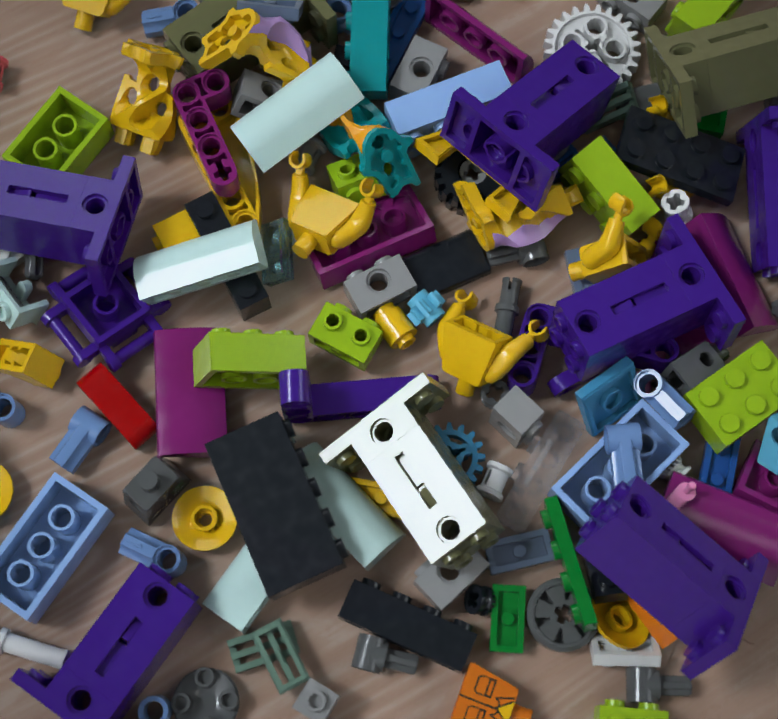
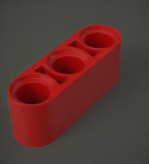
[76,362,157,450]

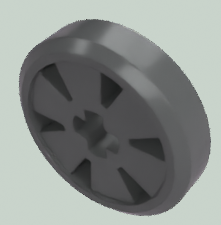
[526,578,598,653]

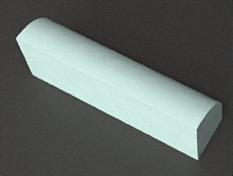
[230,52,365,173]
[133,219,269,305]
[302,442,406,571]
[202,543,270,634]

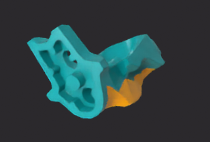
[318,95,421,198]

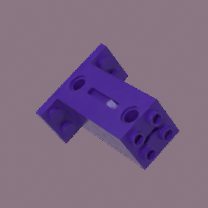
[440,40,620,212]
[736,106,778,278]
[0,155,143,297]
[549,213,746,382]
[575,475,769,680]
[10,562,203,719]

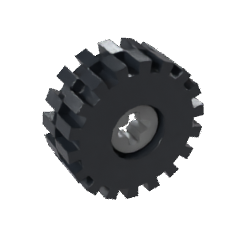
[434,150,501,216]

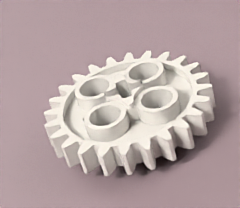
[543,4,641,85]

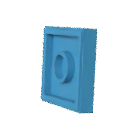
[575,356,643,437]

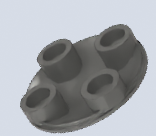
[171,667,240,719]

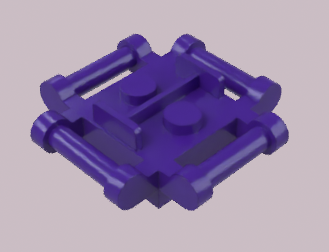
[40,257,172,373]

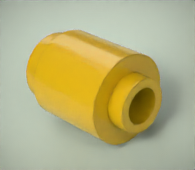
[373,302,417,350]

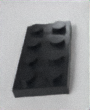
[615,105,746,207]

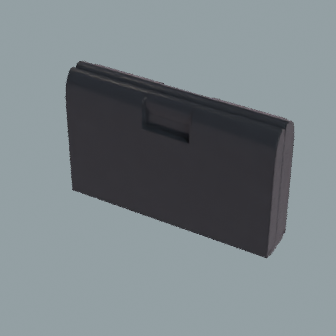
[402,229,492,295]

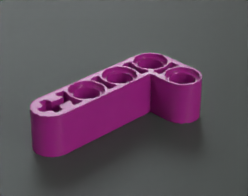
[172,68,240,197]

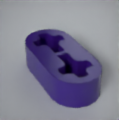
[547,370,603,398]

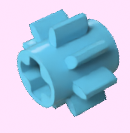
[406,289,446,328]

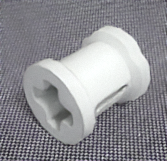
[661,189,693,224]
[476,460,514,502]

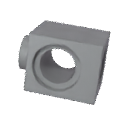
[292,677,340,719]

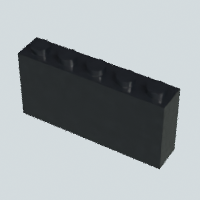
[204,411,349,601]

